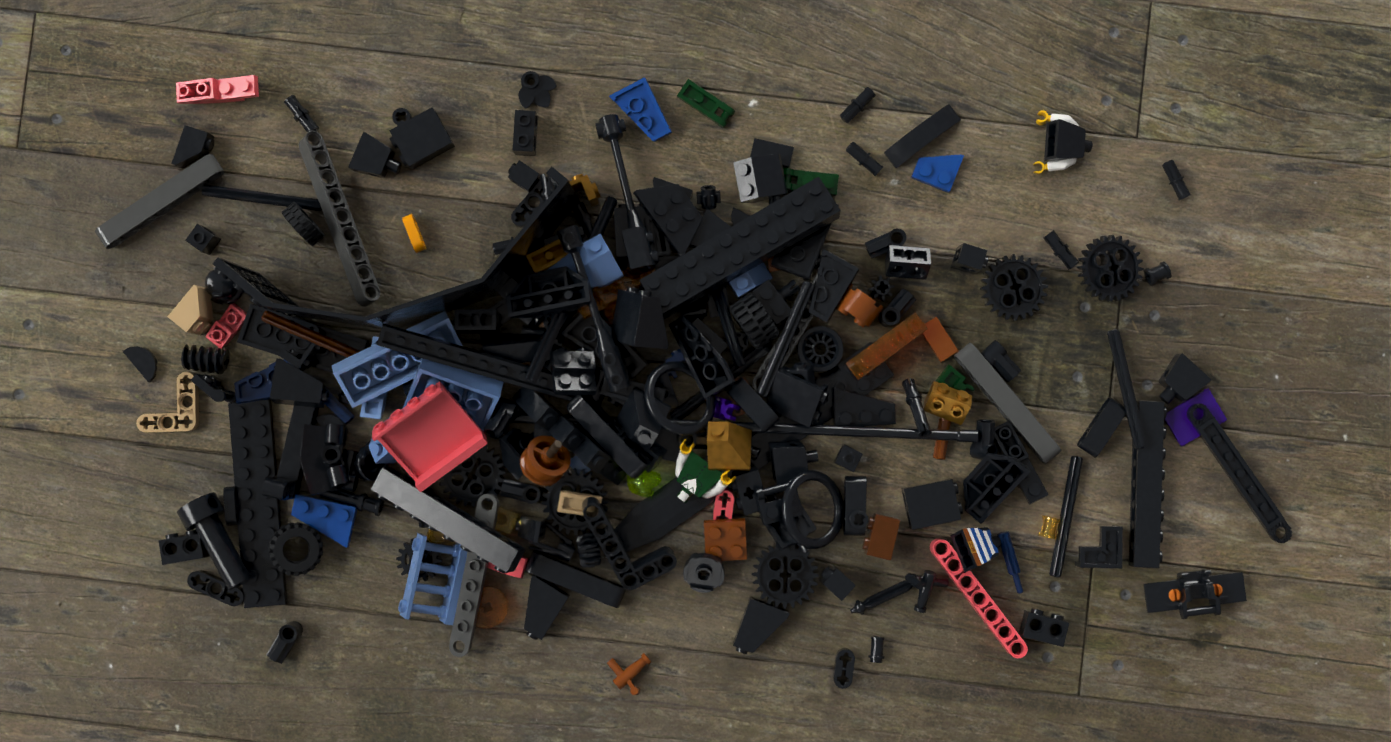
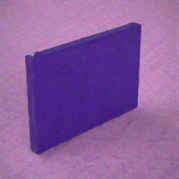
[1164,388,1227,447]

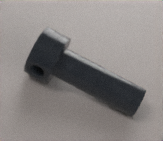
[177,492,251,590]

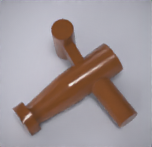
[607,653,652,695]

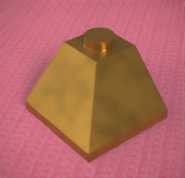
[707,422,752,470]

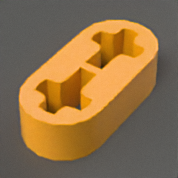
[402,214,426,253]

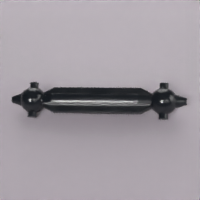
[850,574,923,615]

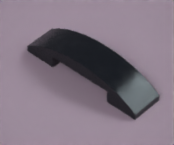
[884,104,961,168]

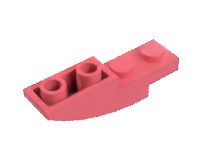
[176,75,259,104]

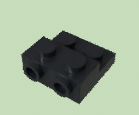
[550,347,597,395]

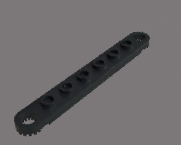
[1187,404,1292,543]

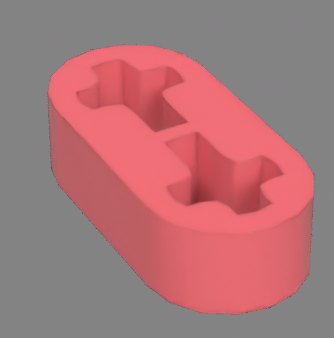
[713,487,734,520]

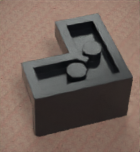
[1075,525,1123,569]

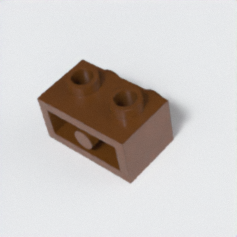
[862,513,900,560]

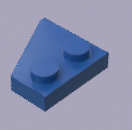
[911,154,964,193]

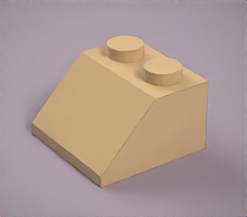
[167,285,214,335]

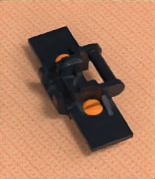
[1143,569,1247,619]

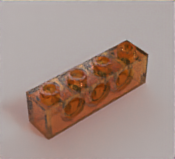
[846,312,928,379]

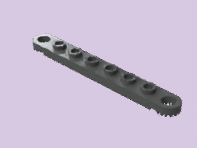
[449,494,500,657]

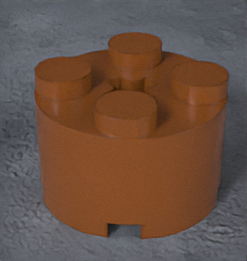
[837,284,883,328]

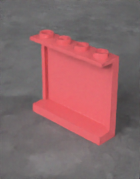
[372,381,488,492]

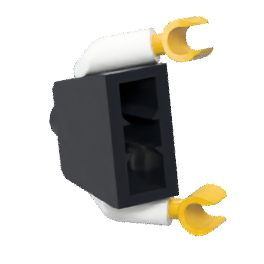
[1033,110,1093,174]

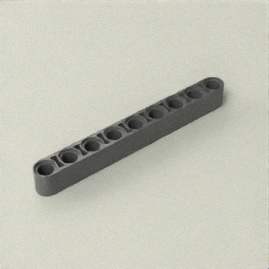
[298,131,380,307]

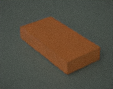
[919,317,958,362]

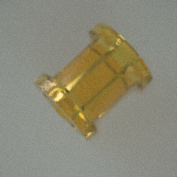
[1038,515,1061,540]

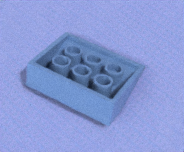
[403,358,503,432]

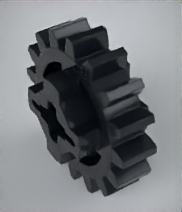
[396,538,443,583]

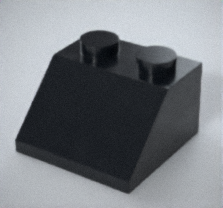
[733,153,788,203]

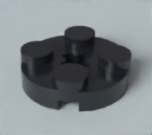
[683,553,725,593]

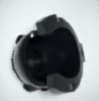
[205,267,243,305]

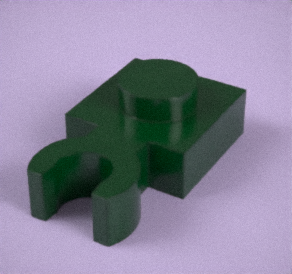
[936,365,975,391]

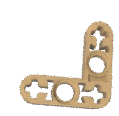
[136,372,199,432]

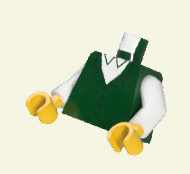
[675,439,736,503]

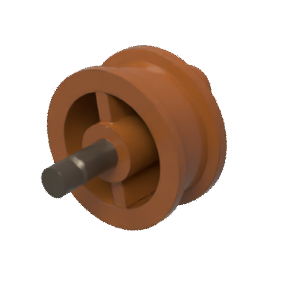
[520,436,571,486]

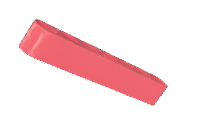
[930,538,1028,659]

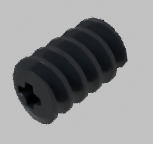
[181,344,229,374]

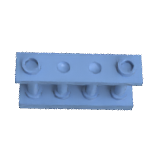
[398,533,468,625]

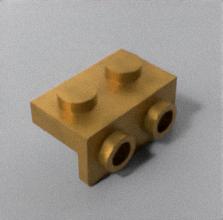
[570,174,601,207]

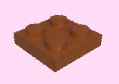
[704,518,747,561]

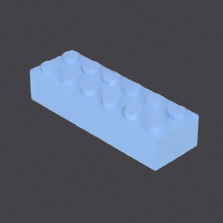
[331,311,462,408]

